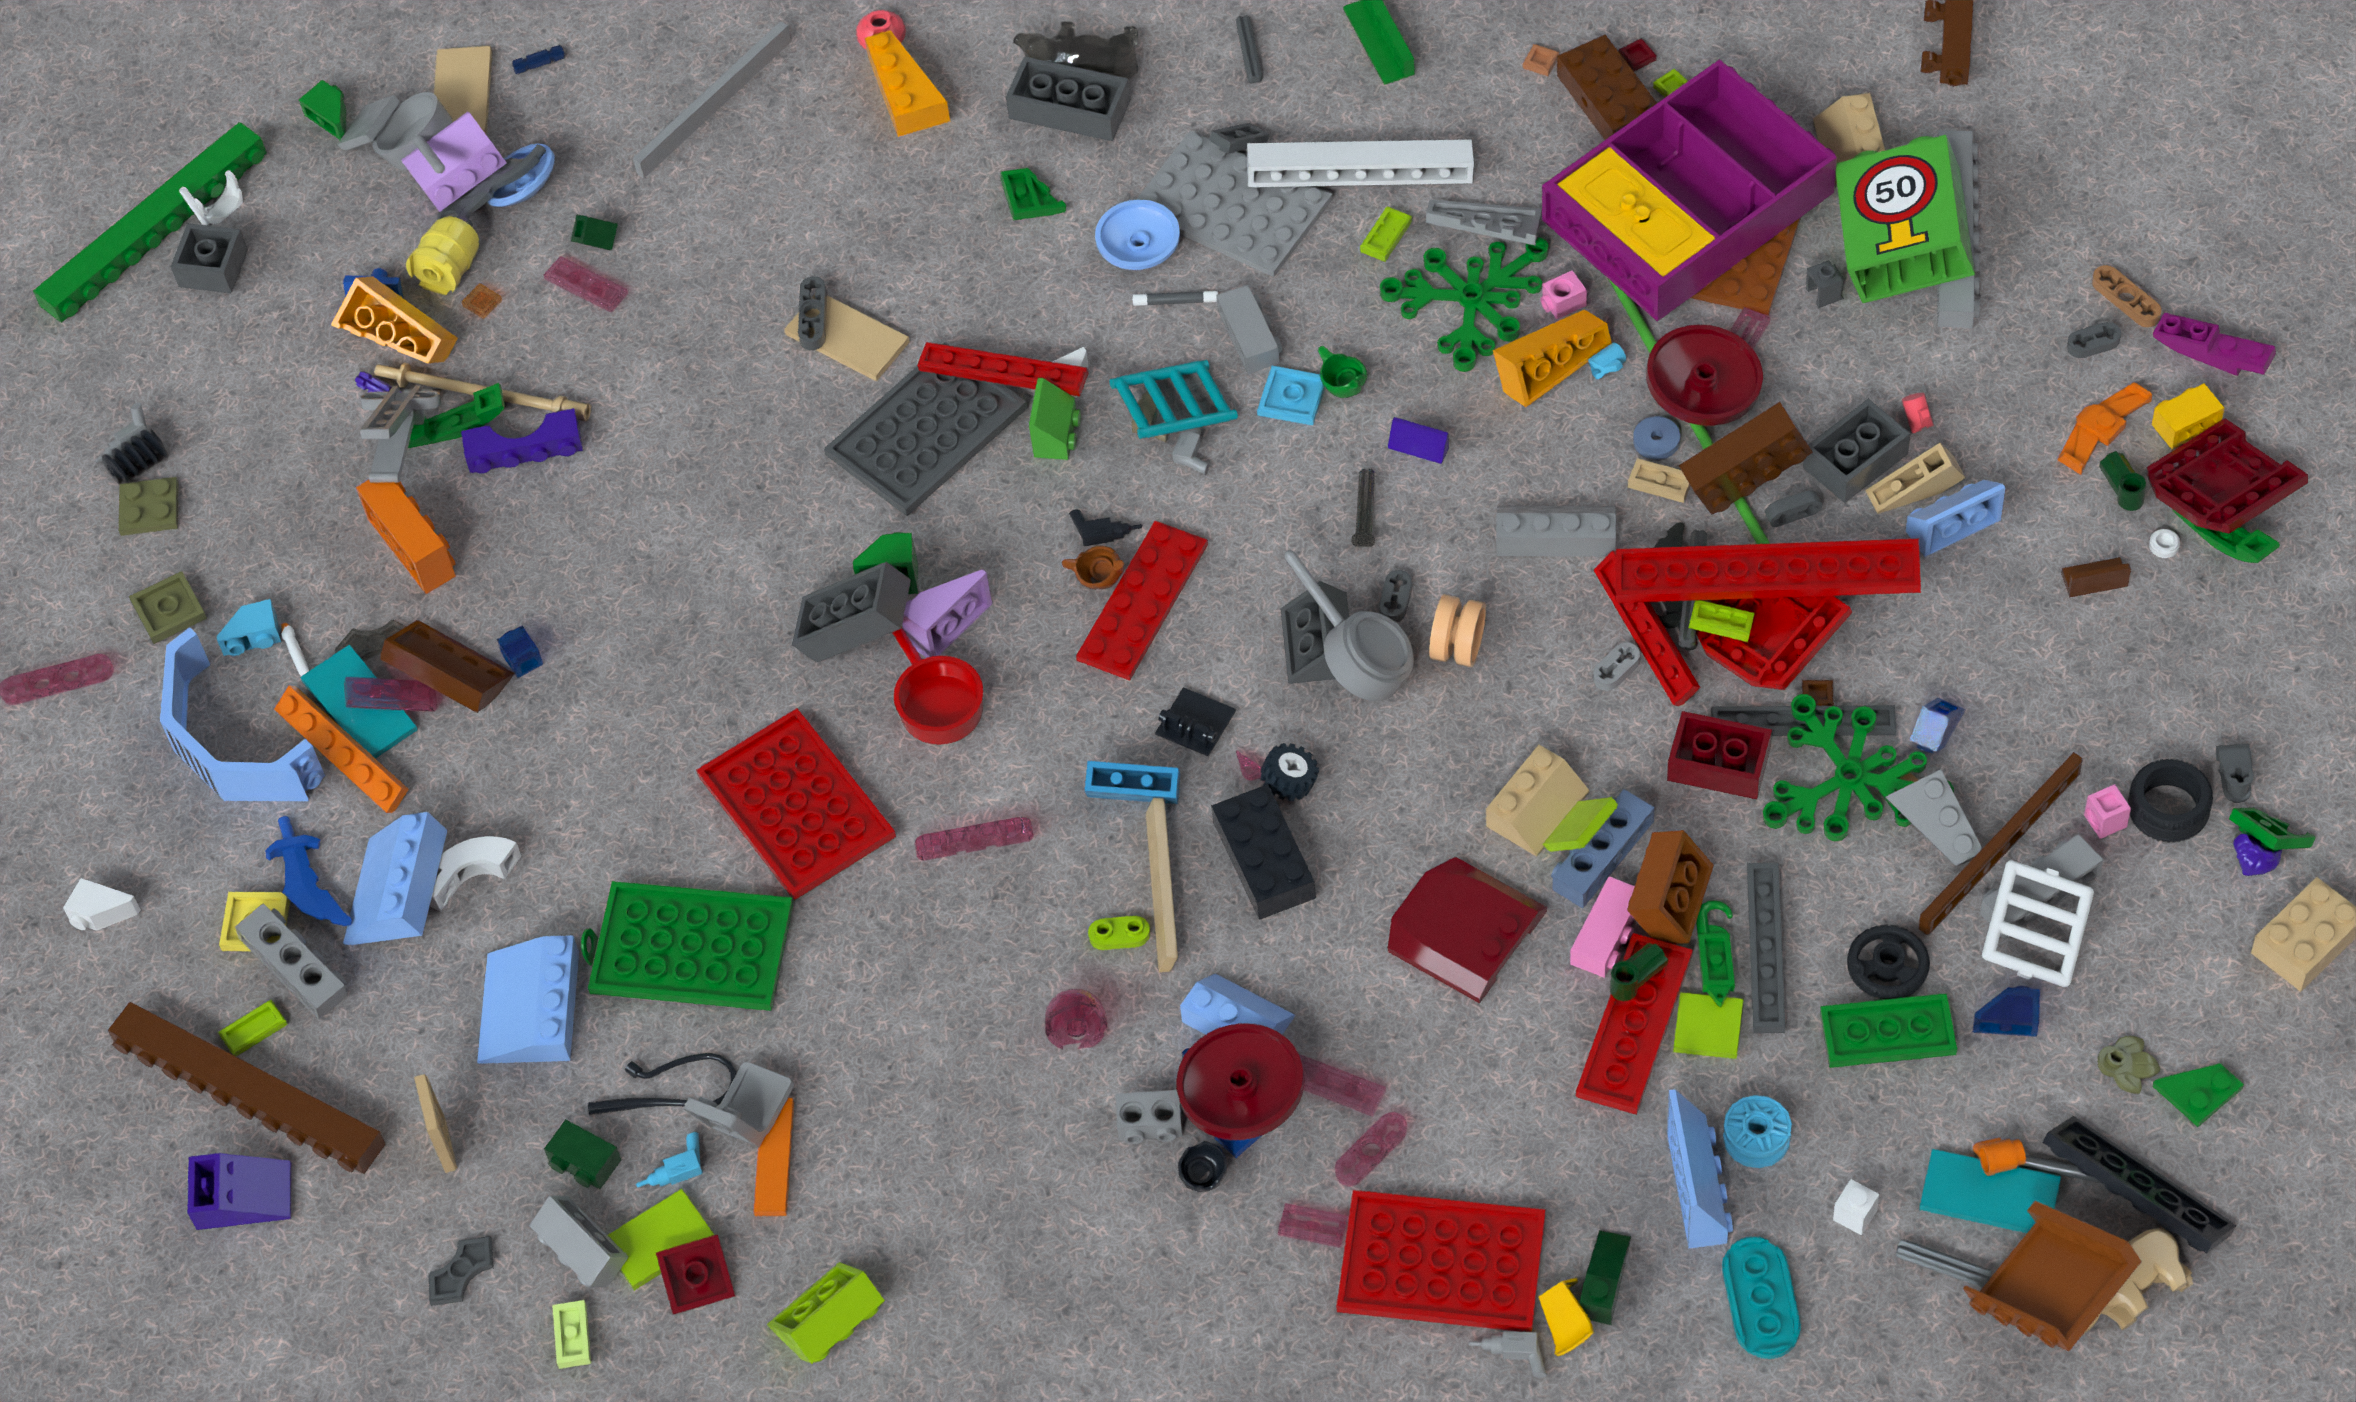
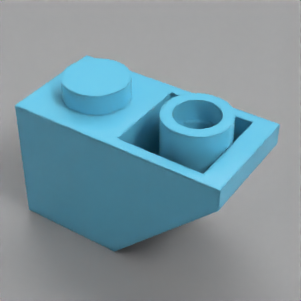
[217,599,281,656]

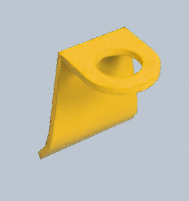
[1538,1278,1594,1356]

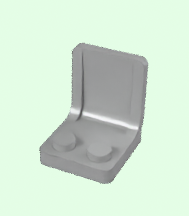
[683,1062,794,1148]

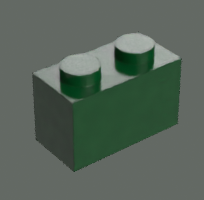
[544,1119,622,1189]

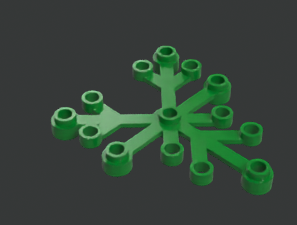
[1380,237,1548,372]
[1763,694,1954,841]

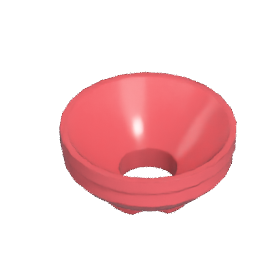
[856,10,906,49]

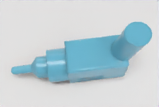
[636,1132,703,1187]

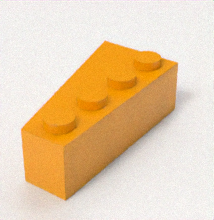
[865,30,951,137]
[1493,309,1612,407]

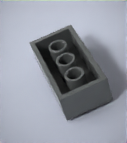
[1006,56,1130,141]
[792,562,911,662]

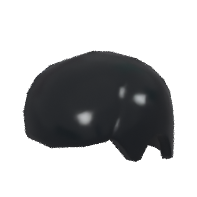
[1178,1141,1227,1193]

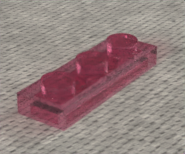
[344,677,437,712]

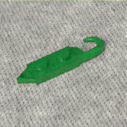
[1696,900,1735,1007]

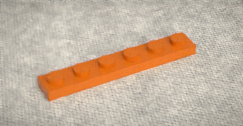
[274,685,409,813]

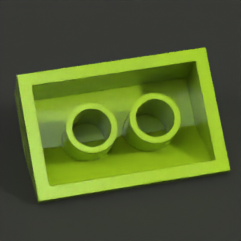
[767,1262,885,1364]

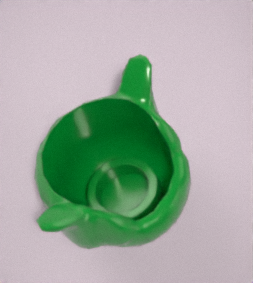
[1318,346,1368,398]

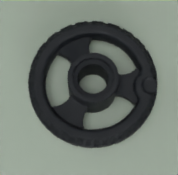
[1847,925,1930,1000]

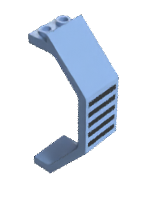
[160,627,325,801]

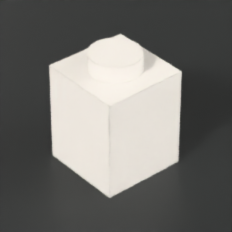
[1833,1179,1879,1235]

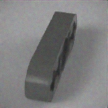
[798,276,827,350]

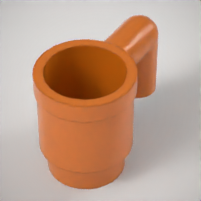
[1973,1137,2026,1176]

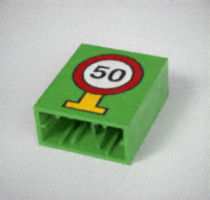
[1835,135,1975,304]

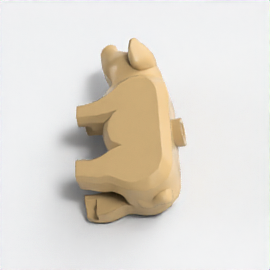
[2082,1228,2193,1336]

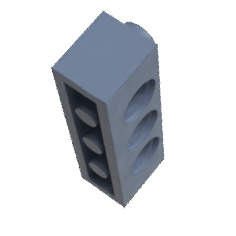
[1551,789,1654,908]

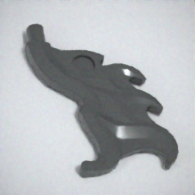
[437,144,546,226]

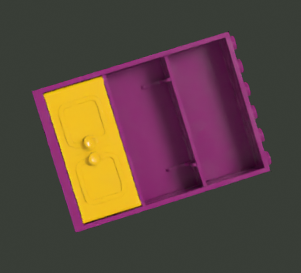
[1542,59,1837,322]

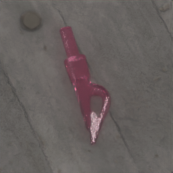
[1236,750,1265,782]

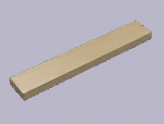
[1146,798,1178,972]

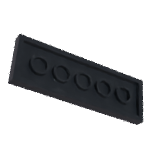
[2043,1116,2237,1254]

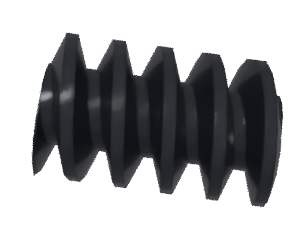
[101,429,168,485]

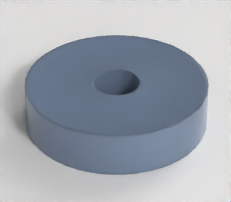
[1633,416,1680,460]

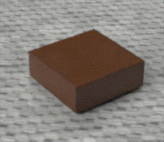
[1802,680,1834,706]

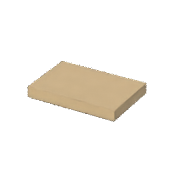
[414,1074,457,1173]

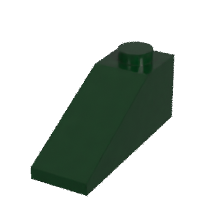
[1579,1230,1631,1325]

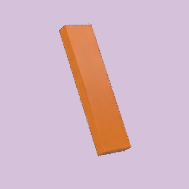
[754,1098,794,1216]

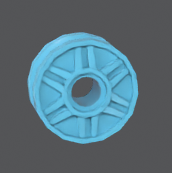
[1723,1095,1792,1168]

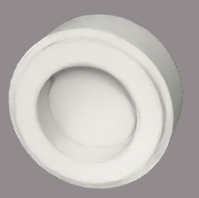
[2149,529,2180,558]

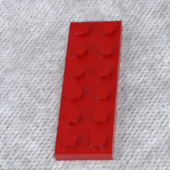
[1076,521,1208,681]
[1576,933,1693,1115]

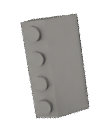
[1496,505,1616,557]

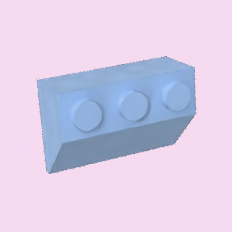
[1906,480,2005,557]
[1180,973,1295,1035]

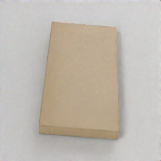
[434,46,492,135]
[784,294,910,381]

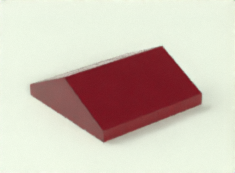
[655,1234,735,1315]

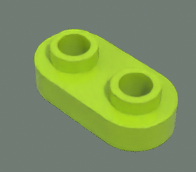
[1088,916,1150,950]

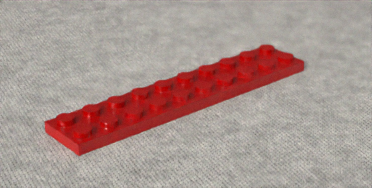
[1616,538,1921,603]

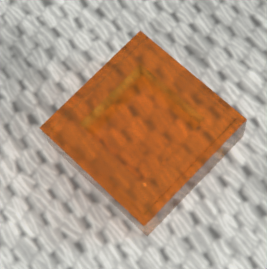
[461,283,502,319]

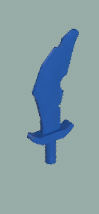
[265,816,352,926]

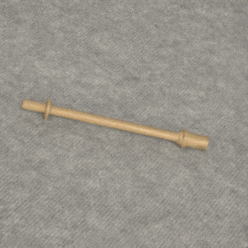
[375,363,591,422]

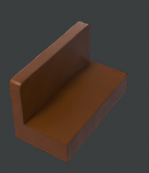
[2061,557,2131,598]

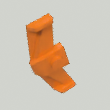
[2057,382,2152,475]

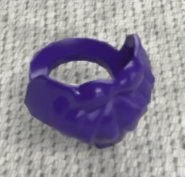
[2233,834,2282,876]

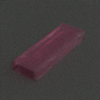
[543,256,628,313]
[1299,1054,1386,1117]

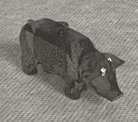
[1013,21,1138,79]

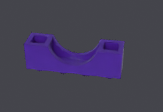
[461,408,583,474]

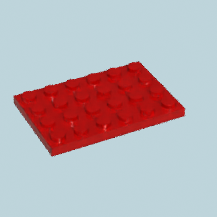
[696,708,896,900]
[1336,1190,1546,1332]

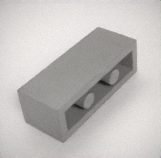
[1216,285,1282,374]
[529,1196,628,1288]

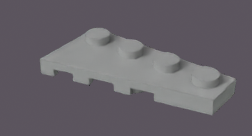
[1426,200,1542,245]

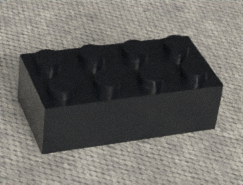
[1211,784,1316,920]

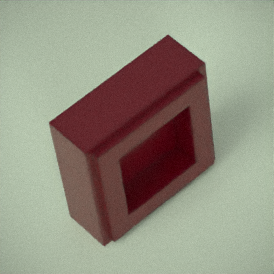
[1618,38,1657,72]

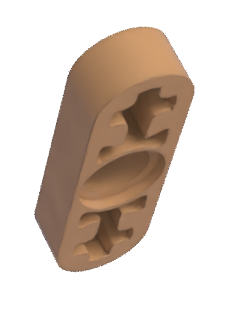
[2092,265,2161,327]

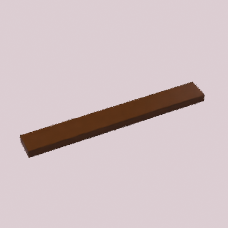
[1918,752,2082,935]

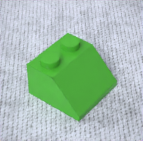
[1029,378,1081,460]

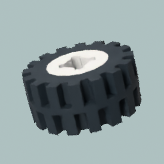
[1260,743,1319,801]

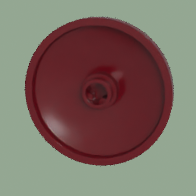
[1646,325,1763,426]
[1176,1023,1305,1140]

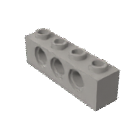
[235,903,347,1019]

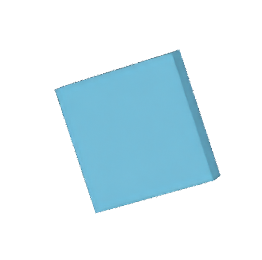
[1257,365,1325,426]

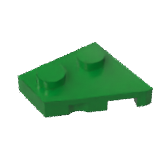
[1000,168,1066,221]
[2229,807,2316,852]
[2152,1063,2244,1127]

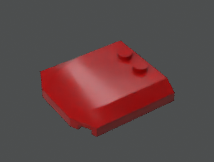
[1696,596,1852,690]

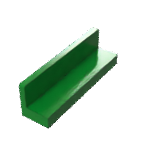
[1343,0,1415,85]

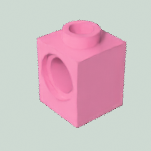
[1540,270,1587,320]
[2084,784,2131,839]

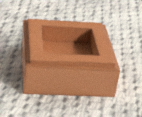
[1523,44,1559,76]

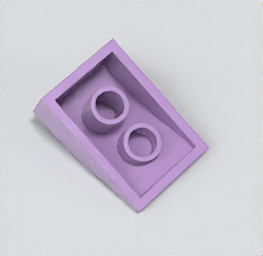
[902,570,992,658]

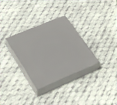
[337,95,400,151]

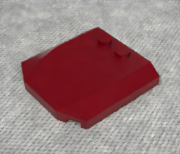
[2147,418,2308,534]
[1388,857,1547,1003]

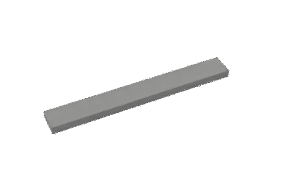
[633,22,791,178]

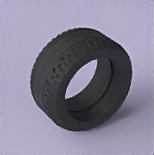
[2128,759,2213,843]

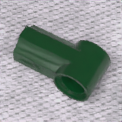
[2099,451,2146,511]
[1609,943,1668,1001]

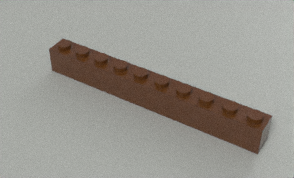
[108,1002,386,1174]

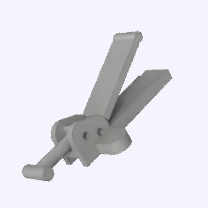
[360,385,441,483]

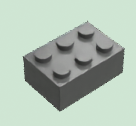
[1803,398,1910,503]

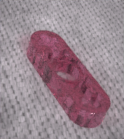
[1335,1112,1407,1187]

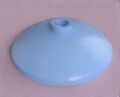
[487,144,555,207]
[1095,200,1180,270]

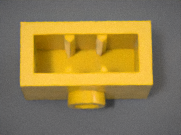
[2152,383,2225,449]

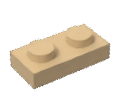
[1628,458,1691,503]

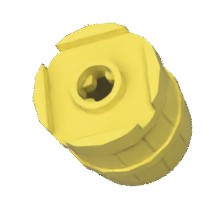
[406,216,479,295]

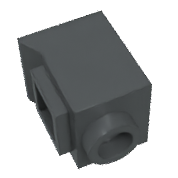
[1806,260,1844,308]

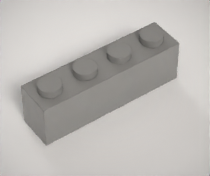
[1980,834,2104,940]

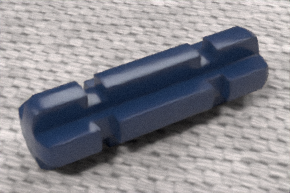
[512,45,565,74]

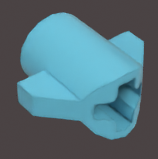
[1588,342,1626,379]

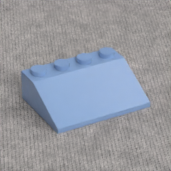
[343,812,447,945]
[477,935,579,1064]
[1667,1089,1733,1249]

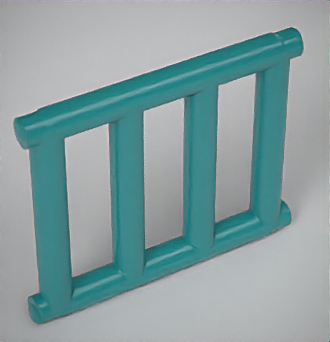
[1109,360,1238,439]

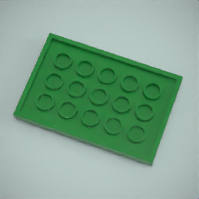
[588,881,793,1011]

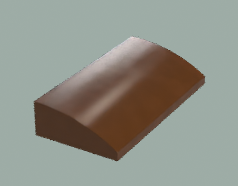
[380,620,514,713]

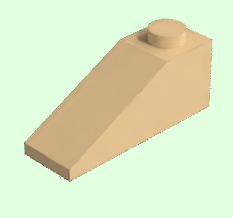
[1865,443,1965,514]

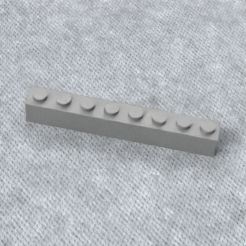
[1937,130,1980,328]

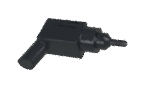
[1069,509,1143,546]

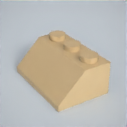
[1813,93,1885,185]
[1486,745,1589,857]

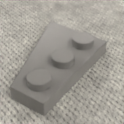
[1885,769,1982,866]

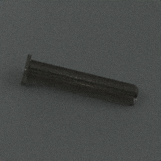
[1351,469,1375,547]

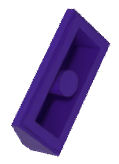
[1388,417,1449,464]

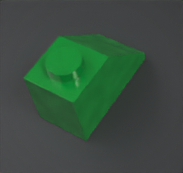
[299,80,346,140]

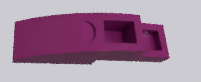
[2153,312,2276,376]

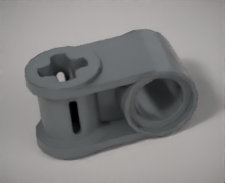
[2216,743,2254,803]

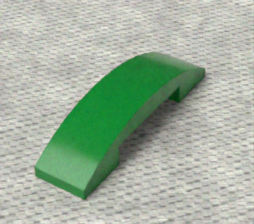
[408,383,505,448]
[2172,509,2280,563]

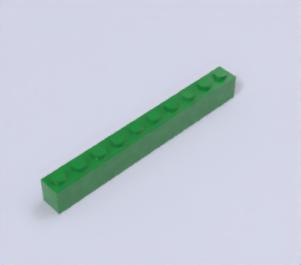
[33,122,267,323]

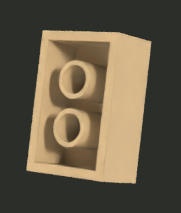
[2251,877,2356,992]

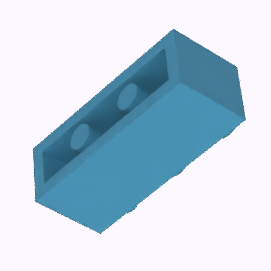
[1085,761,1181,804]

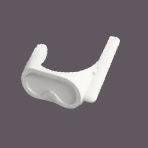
[179,170,243,225]

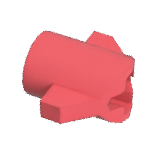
[1902,393,1934,434]

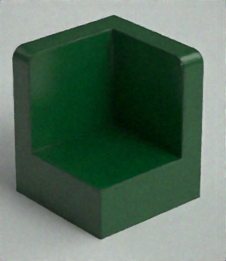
[571,214,618,250]

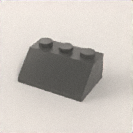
[1280,581,1349,684]

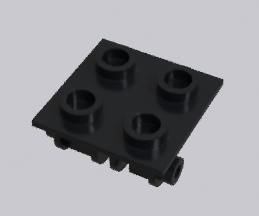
[1155,687,1236,757]

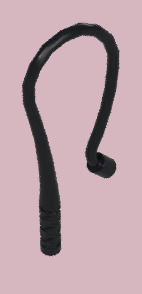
[588,1053,737,1115]

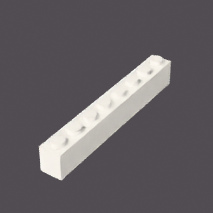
[1247,140,1474,187]

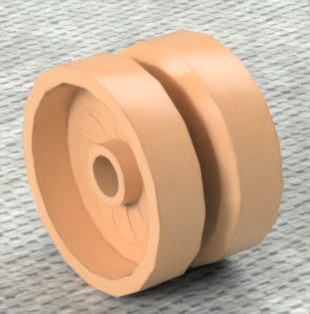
[1429,594,1486,667]

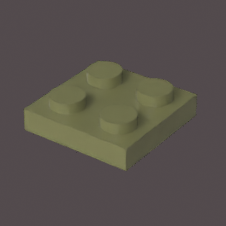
[119,477,178,536]
[129,571,207,644]

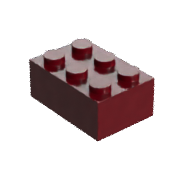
[1667,711,1772,800]

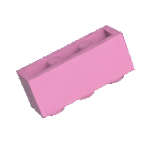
[1570,876,1635,978]

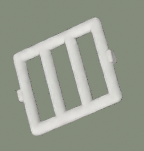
[1982,860,2094,987]

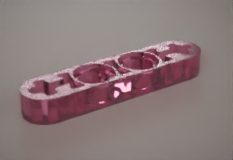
[0,654,114,705]
[914,817,1034,861]

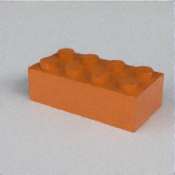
[356,480,456,594]

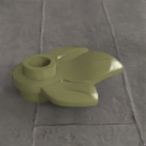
[2097,1036,2161,1094]

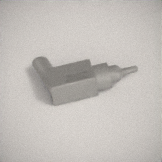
[95,403,148,463]
[1172,427,1209,475]
[1468,1331,1547,1378]

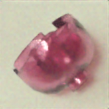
[1044,989,1107,1049]

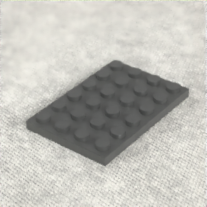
[824,342,1028,516]

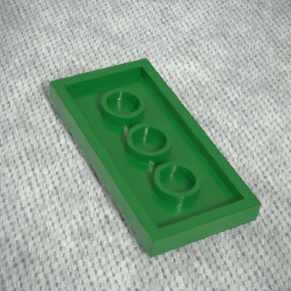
[1820,993,1957,1068]

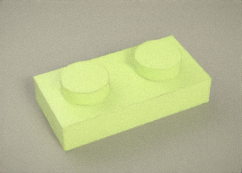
[552,1300,591,1369]

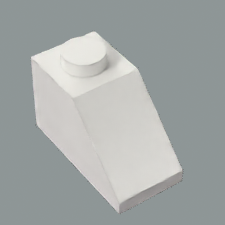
[63,878,141,931]

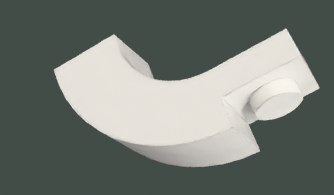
[430,836,521,912]

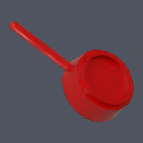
[892,626,983,745]

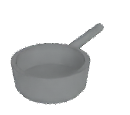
[373,92,452,174]
[1284,550,1414,701]

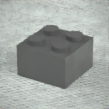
[171,223,248,293]

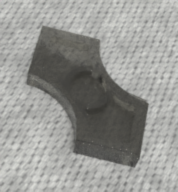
[335,620,406,661]

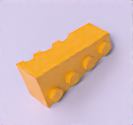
[331,277,458,364]

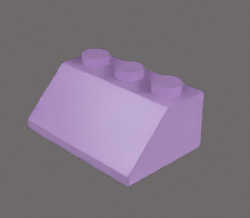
[401,111,506,212]

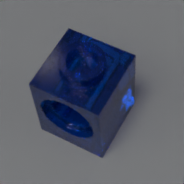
[496,626,543,678]

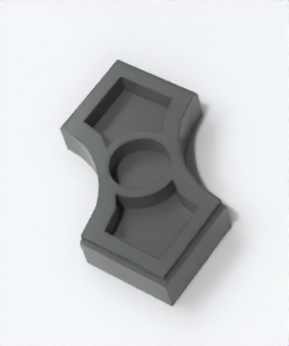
[428,1236,493,1306]

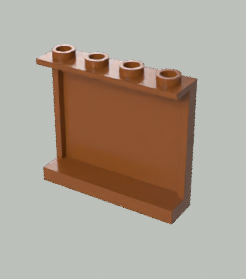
[1963,1201,2142,1351]

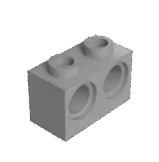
[1116,1090,1183,1144]

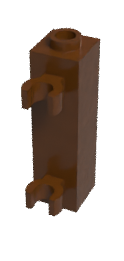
[1920,0,1973,86]

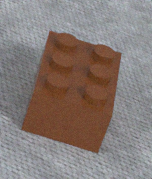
[1627,830,1714,944]

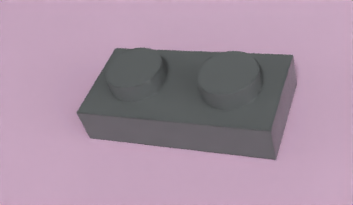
[1209,123,1269,153]

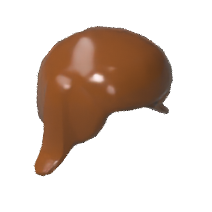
[1062,546,1124,590]

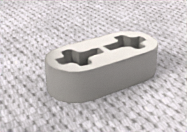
[1593,642,1640,691]

